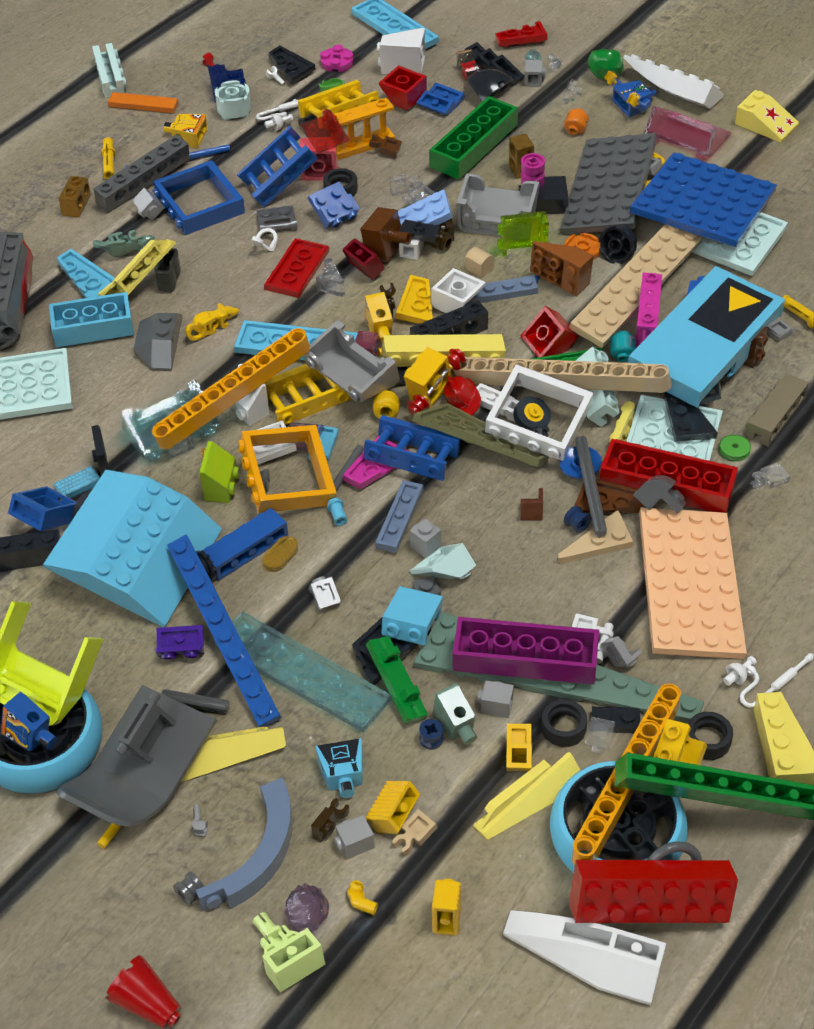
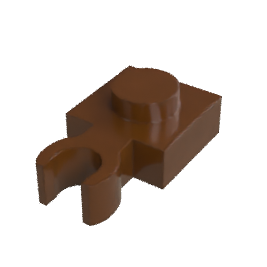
[369,134,402,158]

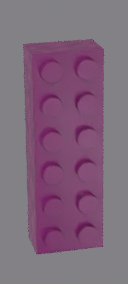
[452,617,599,685]

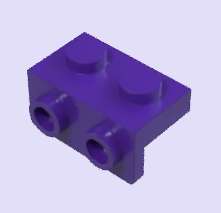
[155,625,204,660]

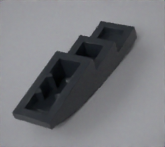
[464,42,525,85]

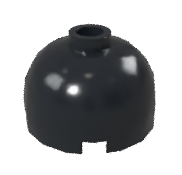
[598,225,637,264]

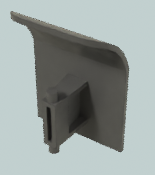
[56,685,217,827]

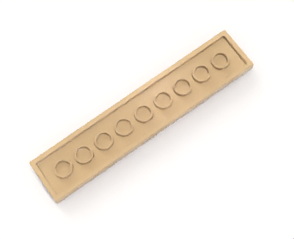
[569,224,703,348]

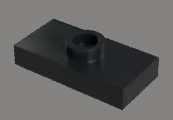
[399,219,441,243]

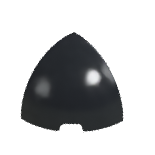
[466,68,514,101]

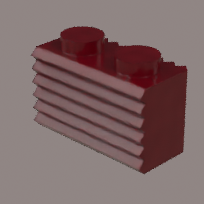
[342,238,385,280]

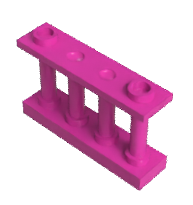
[636,272,662,348]

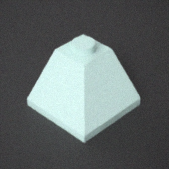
[410,543,476,580]

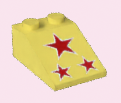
[735,90,799,143]

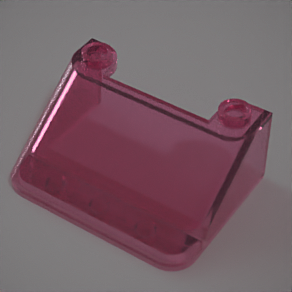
[644,106,731,160]

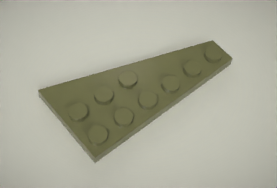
[412,403,549,467]

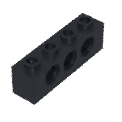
[410,301,488,335]

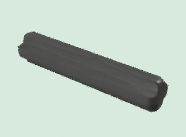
[161,689,229,714]

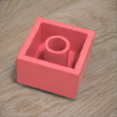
[300,138,339,180]

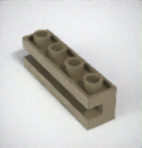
[745,373,809,447]

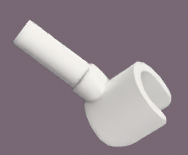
[266,66,285,86]

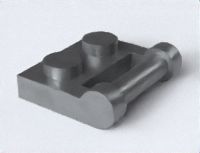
[257,205,297,234]

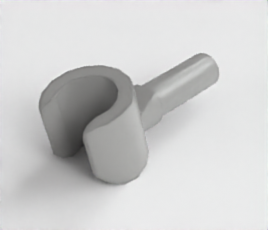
[192,804,208,836]

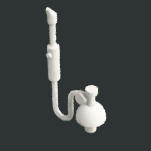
[256,99,298,131]
[723,653,814,708]

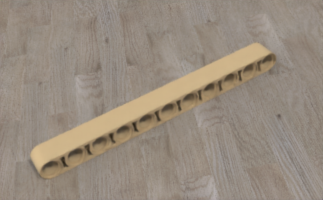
[453,357,672,393]

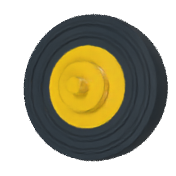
[513,396,551,430]

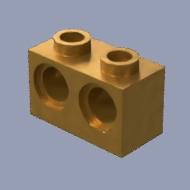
[509,133,534,179]
[58,176,91,218]

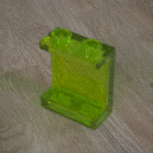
[497,211,549,257]

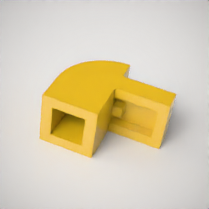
[506,723,532,772]

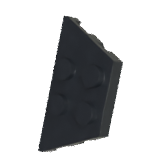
[352,618,431,687]

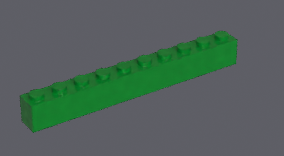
[615,753,814,820]

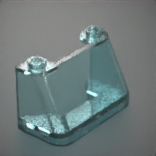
[119,380,219,461]

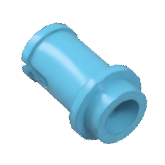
[327,498,348,526]

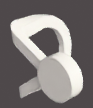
[251,228,278,251]

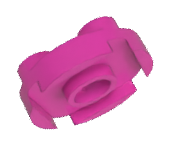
[320,44,353,72]

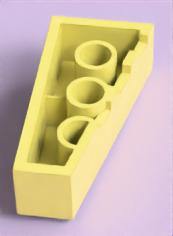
[754,692,814,785]

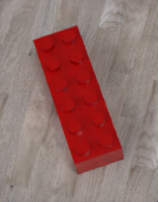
[600,438,738,513]
[569,860,738,923]

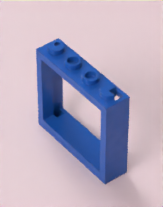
[152,160,245,235]

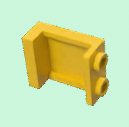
[653,719,707,765]

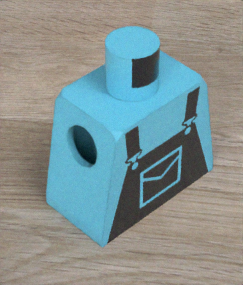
[315,738,363,798]

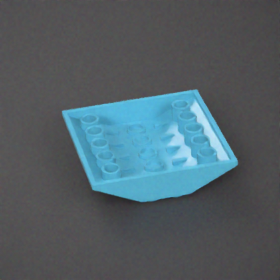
[43,470,222,627]

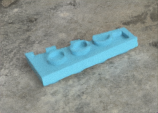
[57,249,115,298]

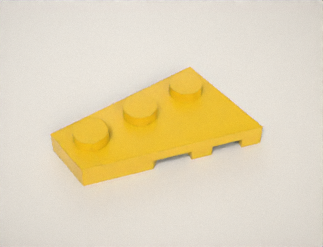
[395,275,433,324]

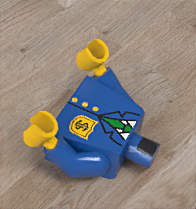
[605,71,656,117]

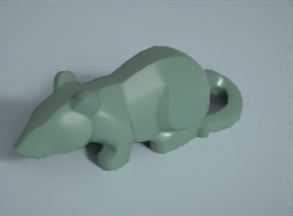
[92,230,155,257]

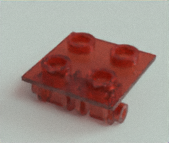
[301,109,350,153]

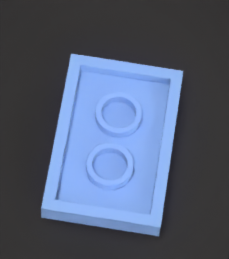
[398,189,453,225]

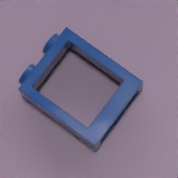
[8,486,76,531]

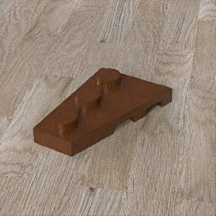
[575,479,645,513]

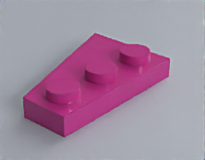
[343,436,411,489]

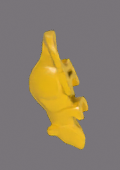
[185,303,239,341]

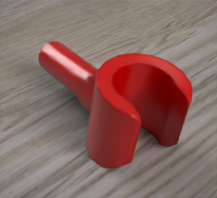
[203,52,219,72]

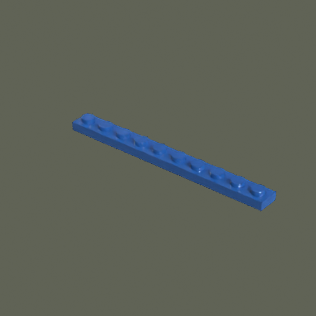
[167,534,282,727]

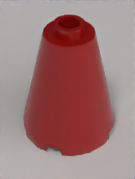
[105,955,182,1029]

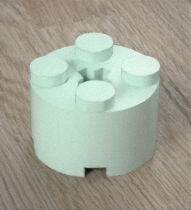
[215,81,251,120]

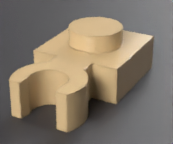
[392,809,438,856]

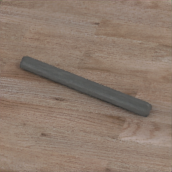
[575,435,607,537]

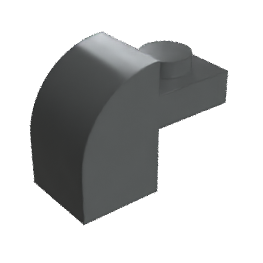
[633,475,686,513]

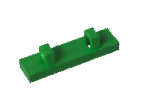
[366,636,428,724]

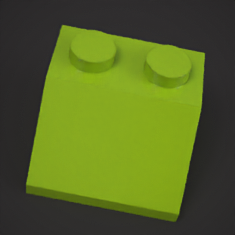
[199,441,240,503]

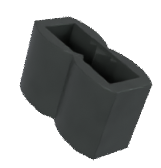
[154,248,181,291]

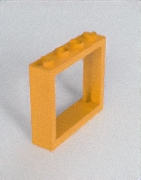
[237,425,337,513]

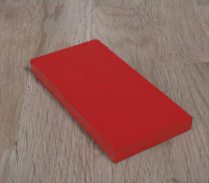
[264,238,329,298]

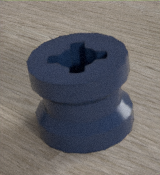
[563,506,591,533]
[419,719,444,750]

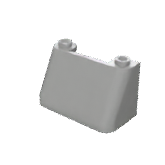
[457,173,539,239]
[305,320,400,402]

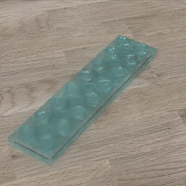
[213,611,391,733]

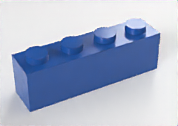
[203,508,289,581]

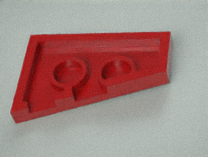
[495,21,548,47]

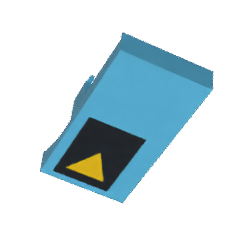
[628,266,785,408]

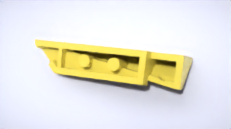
[98,239,176,296]
[180,727,286,783]
[473,752,580,840]

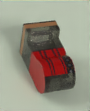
[457,49,479,81]

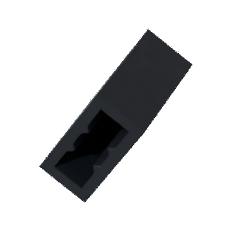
[518,176,569,215]

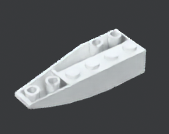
[623,54,724,109]
[503,910,666,1006]

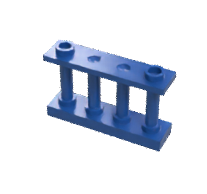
[237,126,318,208]
[363,415,461,481]

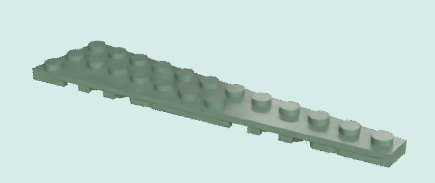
[414,612,704,724]

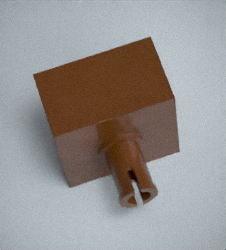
[360,207,412,263]

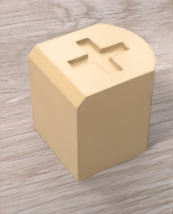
[465,247,494,278]

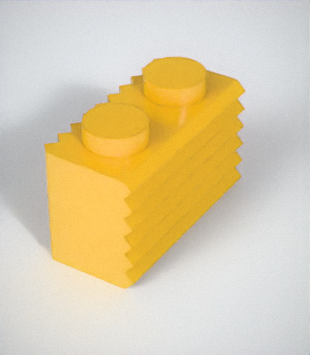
[366,781,420,835]
[432,879,461,936]

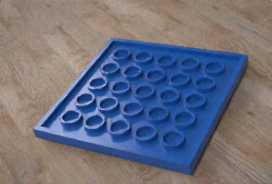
[630,152,777,247]

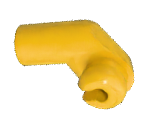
[347,880,378,915]

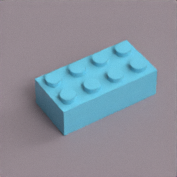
[49,292,134,347]

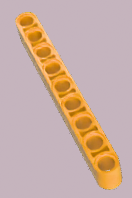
[152,328,310,450]
[572,683,681,865]

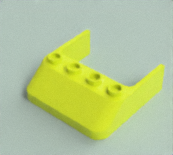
[0,601,104,726]

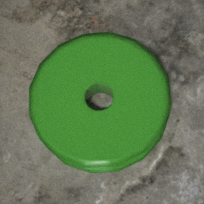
[719,435,751,461]

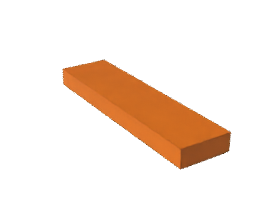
[108,92,179,113]

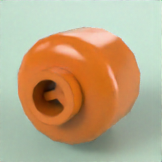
[564,108,589,135]

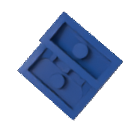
[416,82,465,116]

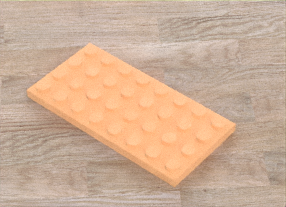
[639,507,747,659]

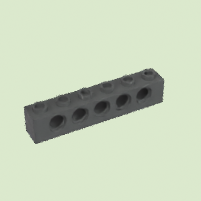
[93,134,190,213]

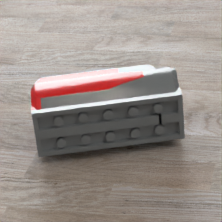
[0,232,34,349]

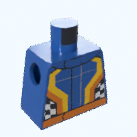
[1,691,57,751]

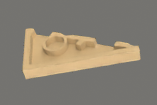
[558,511,633,564]

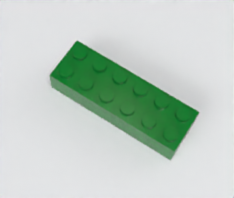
[429,96,518,179]

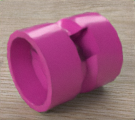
[521,153,545,187]

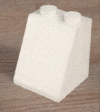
[377,28,425,74]

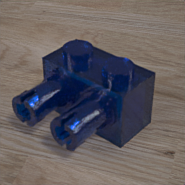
[208,64,246,103]

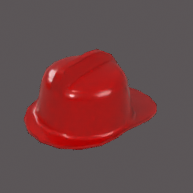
[443,376,481,415]

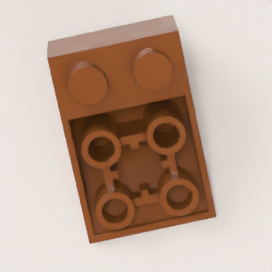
[530,241,594,296]

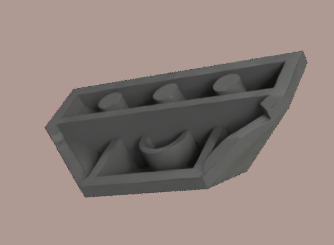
[134,313,183,371]

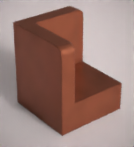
[521,488,543,521]

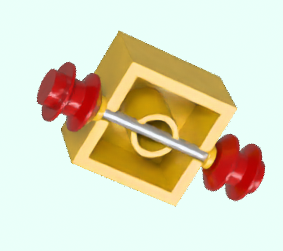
[404,347,466,415]

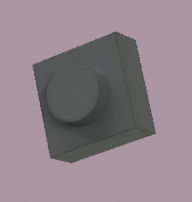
[412,576,441,596]

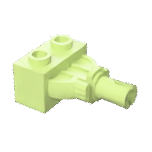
[253,912,325,992]

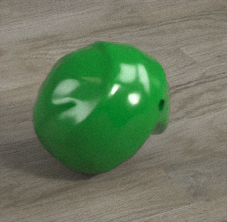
[588,49,624,80]

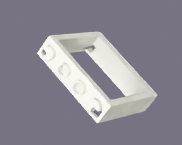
[485,364,593,461]

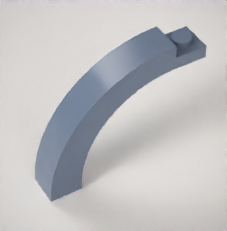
[196,777,293,911]

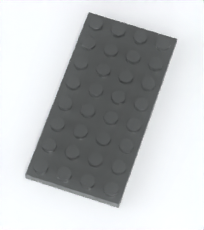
[560,133,657,235]

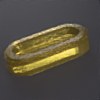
[263,536,298,572]

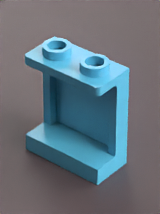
[381,586,443,645]

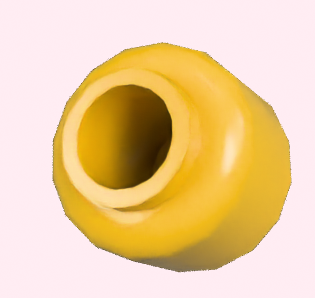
[373,390,399,419]

